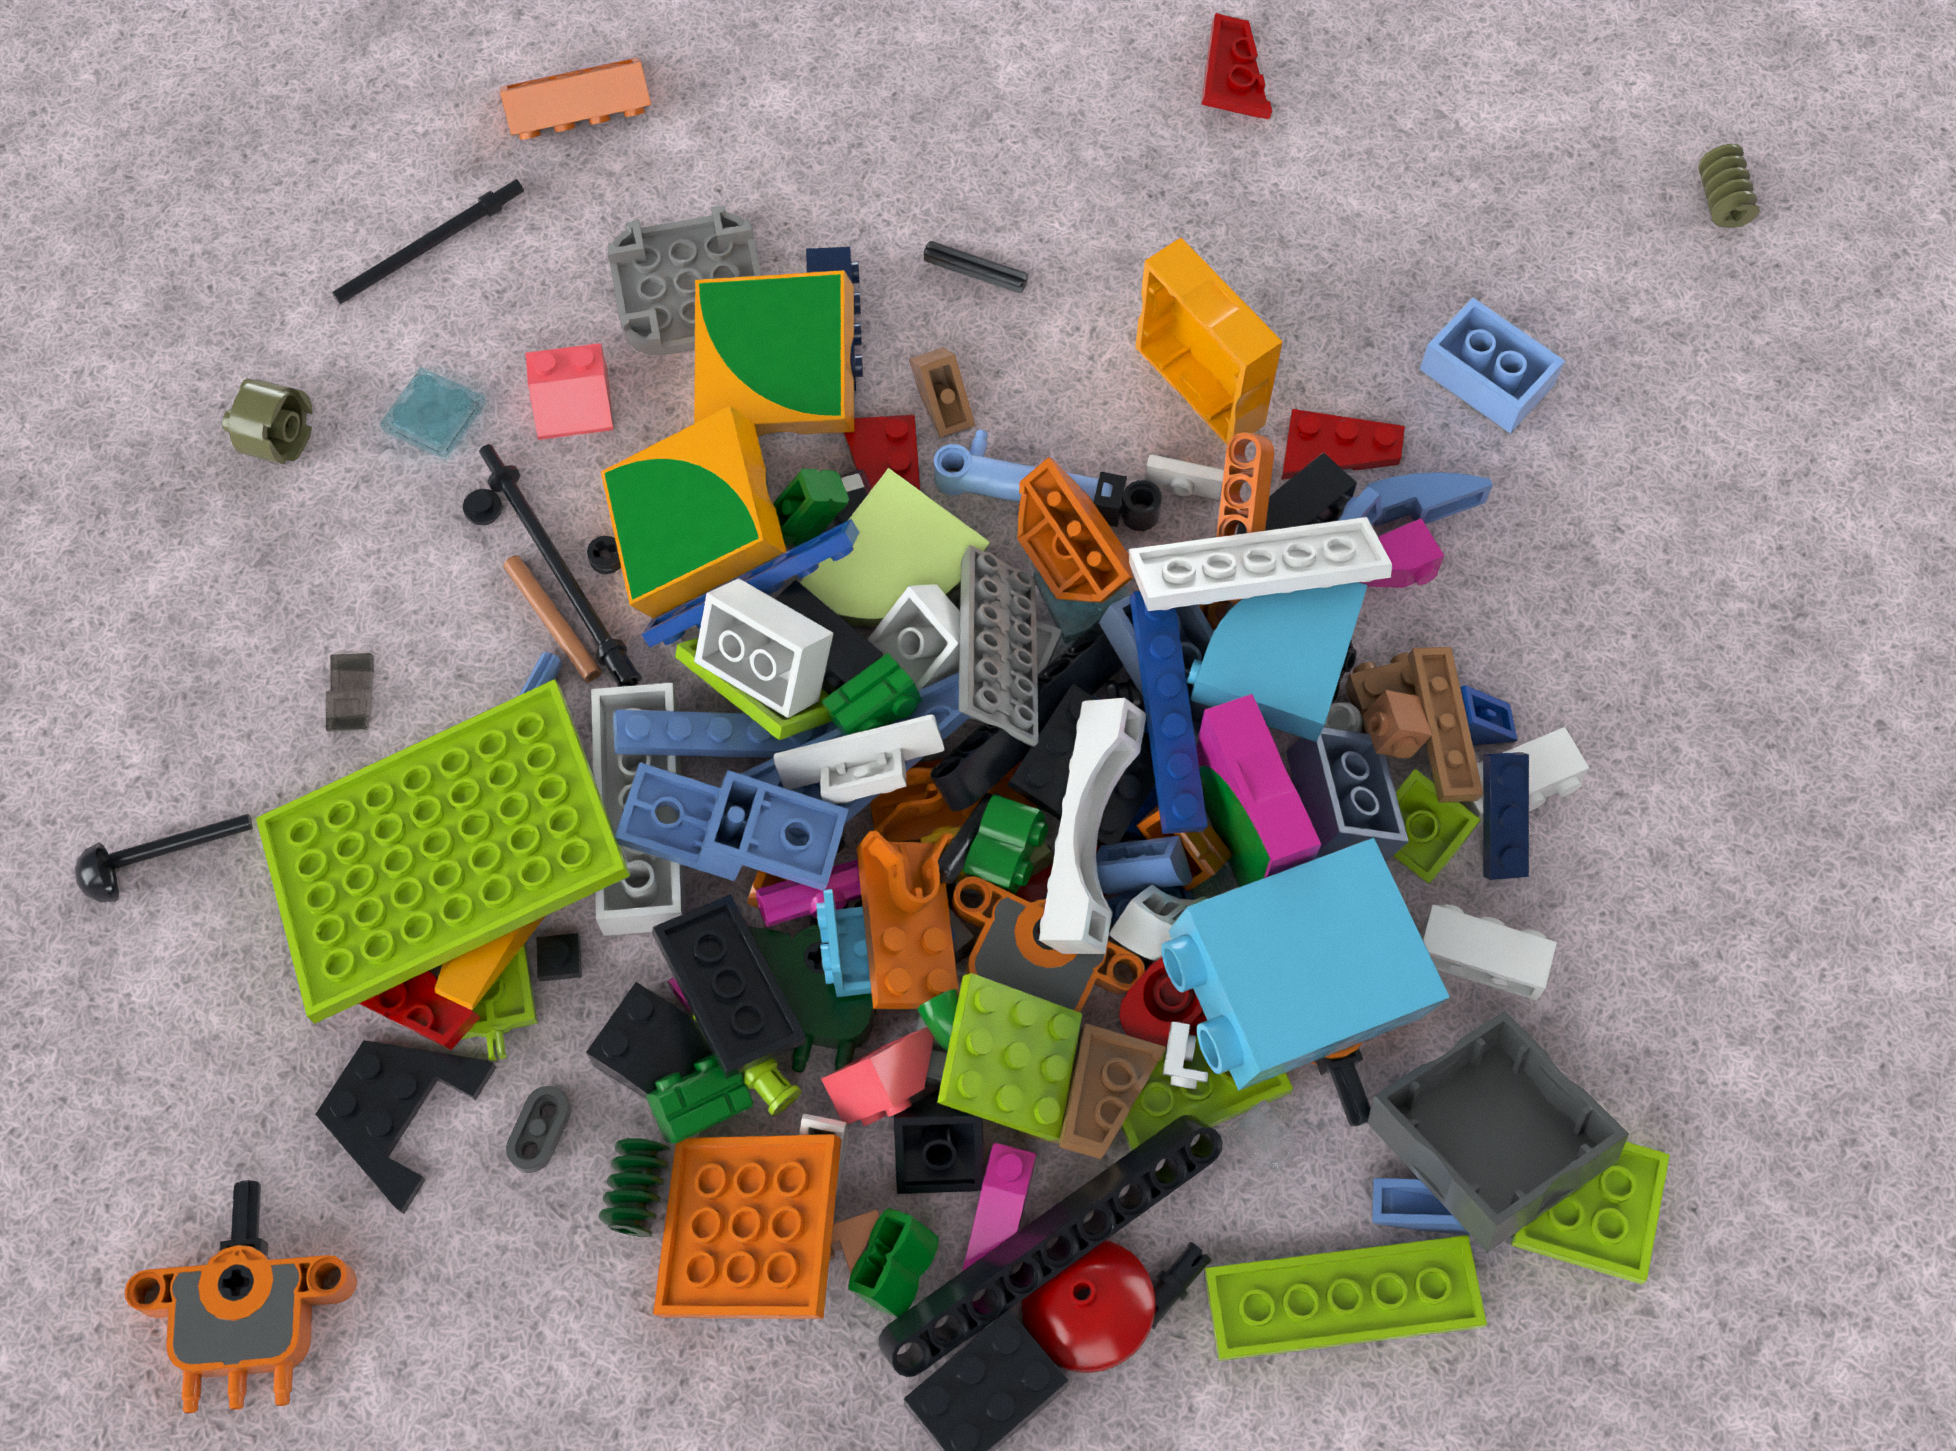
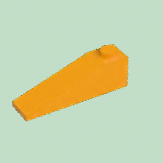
[435,916,546,1010]

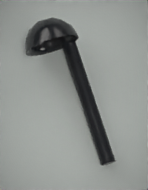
[74,814,253,903]

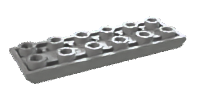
[959,545,1039,746]

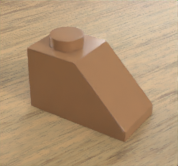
[909,347,976,438]

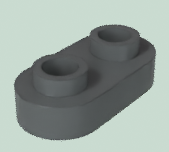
[506,1086,571,1173]

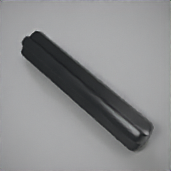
[923,241,1028,293]
[938,793,1002,884]

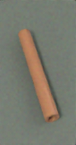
[503,555,602,683]

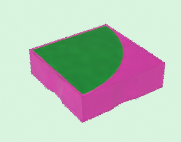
[1196,694,1321,887]

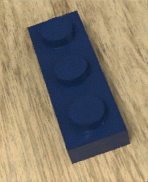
[1483,752,1529,880]

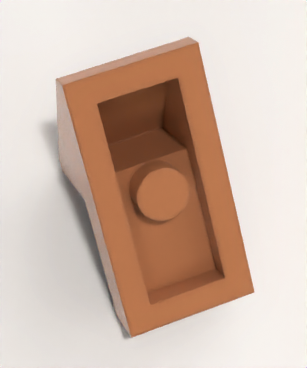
[829,1209,880,1275]

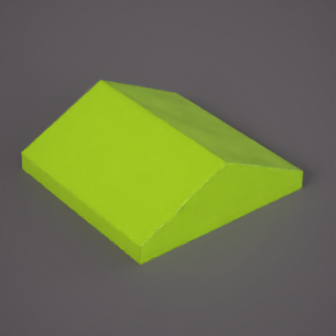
[1393,768,1481,884]

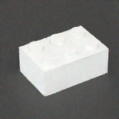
[694,578,833,718]

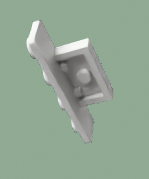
[774,715,944,804]

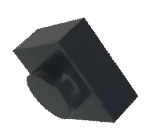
[536,933,582,981]

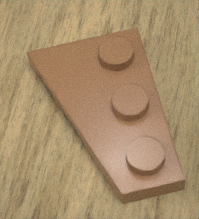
[1059,1023,1167,1159]

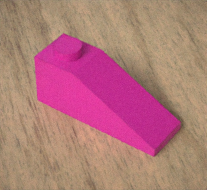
[1359,518,1444,588]
[962,1142,1036,1271]

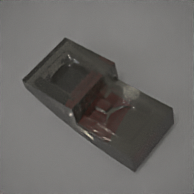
[326,653,374,732]

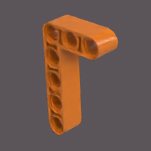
[1138,432,1274,629]

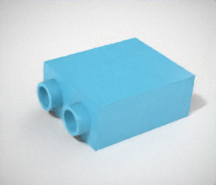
[1161,838,1450,1091]

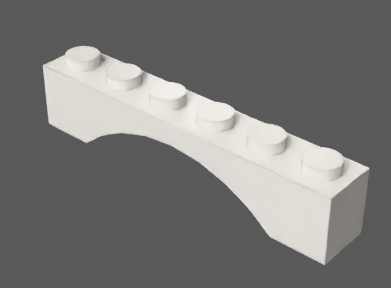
[1039,698,1147,954]

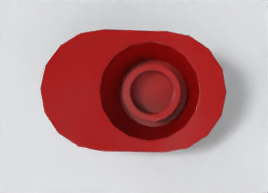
[1119,957,1203,1046]

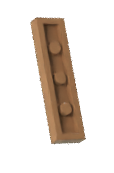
[1408,647,1483,803]

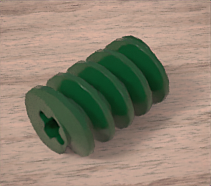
[598,1138,671,1237]

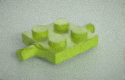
[441,943,538,1061]

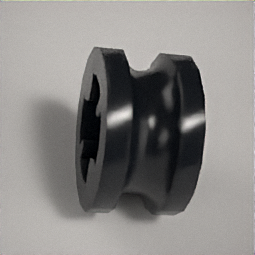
[587,535,621,574]

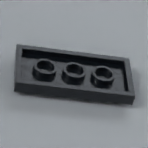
[652,894,806,1079]

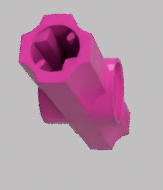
[756,859,862,927]

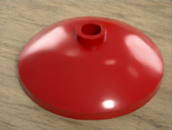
[1022,1240,1156,1373]

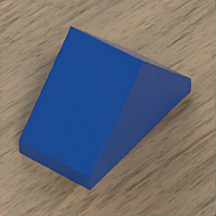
[1460,685,1518,746]

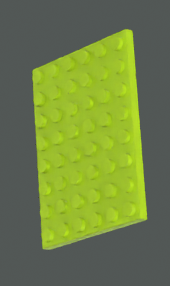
[256,679,630,1024]

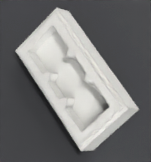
[1145,454,1224,500]

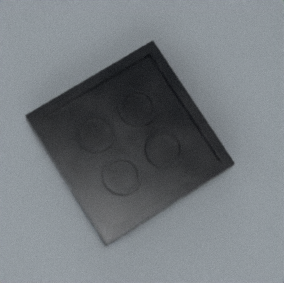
[1007,684,1155,847]

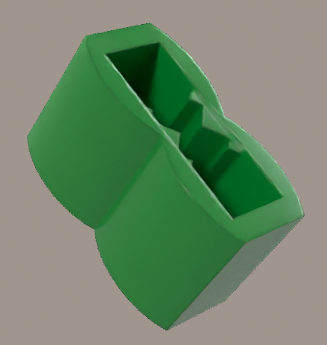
[963,794,1048,895]
[848,1207,939,1318]

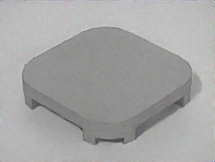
[608,206,762,355]

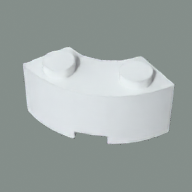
[1109,885,1207,961]

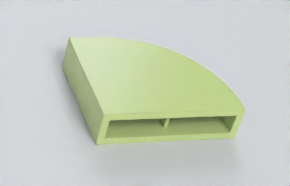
[800,468,990,627]

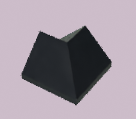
[894,1090,984,1194]

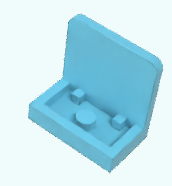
[816,889,872,997]

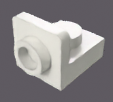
[1162,1022,1209,1089]

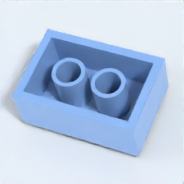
[1420,298,1565,433]

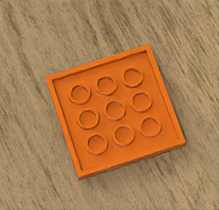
[653,1134,842,1319]

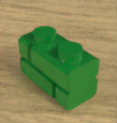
[773,468,849,547]
[821,653,922,736]
[646,1054,753,1144]

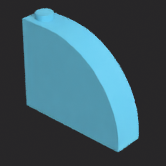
[1187,582,1368,742]

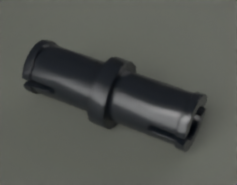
[1152,1242,1212,1329]

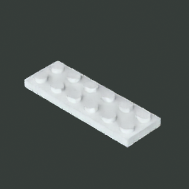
[1129,517,1392,611]

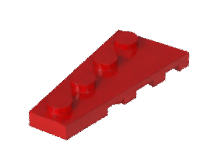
[358,970,481,1050]

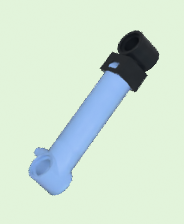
[934,430,1162,531]

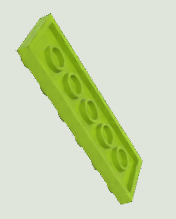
[1204,1235,1487,1361]

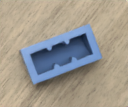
[1096,836,1193,894]

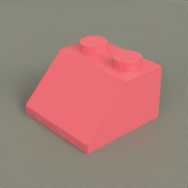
[525,343,614,440]
[821,1027,934,1126]

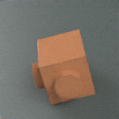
[1363,690,1432,759]

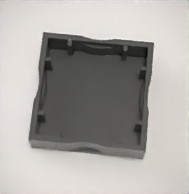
[1367,1010,1629,1253]

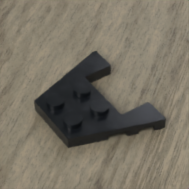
[315,1040,496,1214]

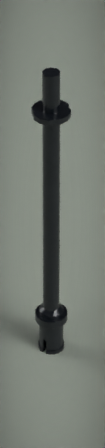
[479,444,642,687]

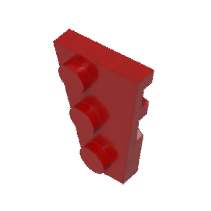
[1201,13,1273,119]

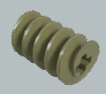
[1698,144,1760,228]

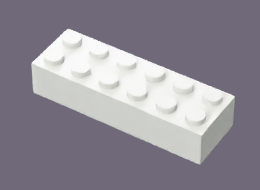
[591,683,686,936]

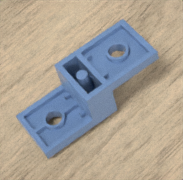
[615,762,849,891]

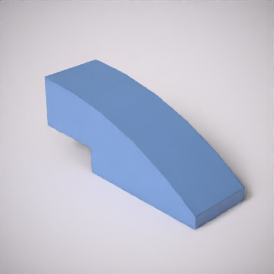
[1367,472,1493,527]
[1372,1178,1513,1238]

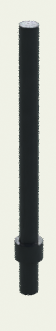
[332,179,524,305]

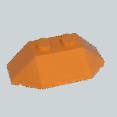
[1017,457,1133,603]

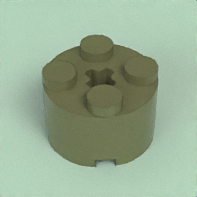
[222,378,313,464]

